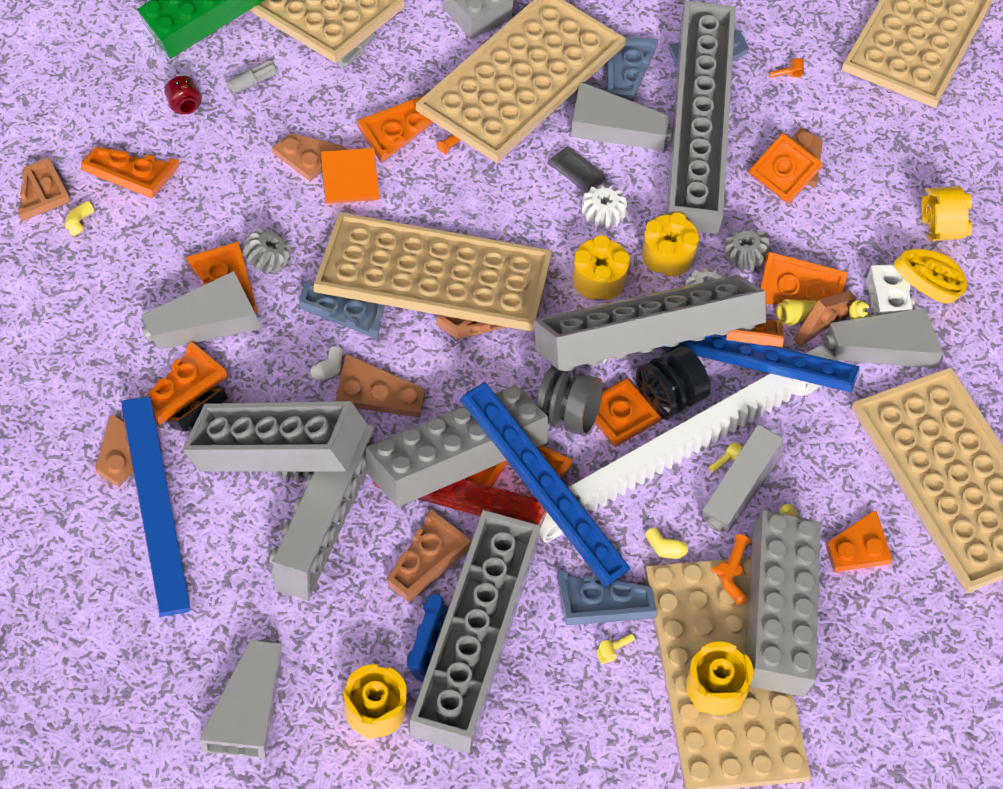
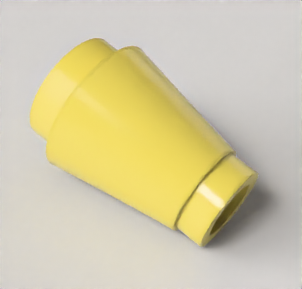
[776,299,817,326]

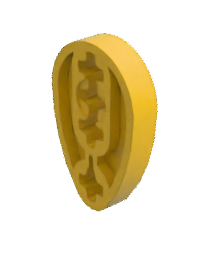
[894,249,967,304]

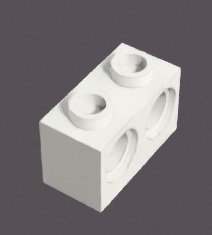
[866,265,915,316]

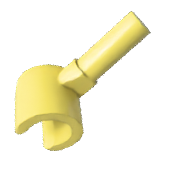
[708,442,743,473]
[596,634,635,664]

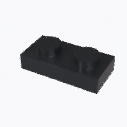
[167,388,228,432]

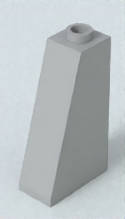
[571,83,673,151]
[141,271,261,349]
[824,308,943,368]
[702,424,783,532]
[200,639,282,759]

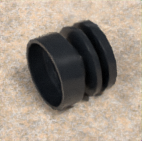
[636,345,711,420]

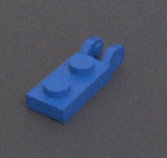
[407,593,449,682]

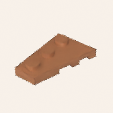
[335,354,425,417]
[387,509,472,602]

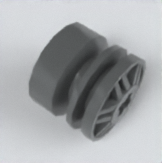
[536,366,603,436]

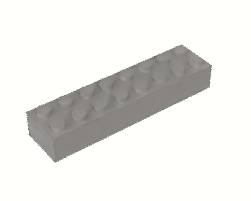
[534,275,766,371]
[409,510,540,754]

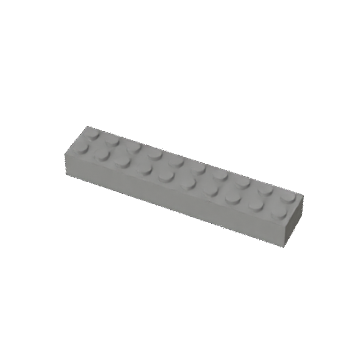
[666,0,736,234]

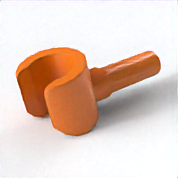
[769,58,804,78]

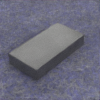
[549,146,606,193]

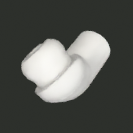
[310,347,343,380]

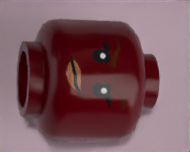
[164,75,202,115]

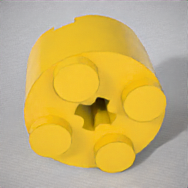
[921,185,972,242]
[641,212,699,276]
[572,235,630,300]
[686,641,753,715]
[343,664,407,739]

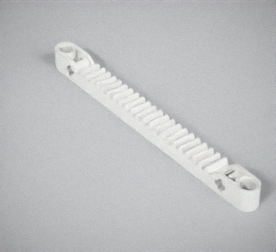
[526,345,838,543]

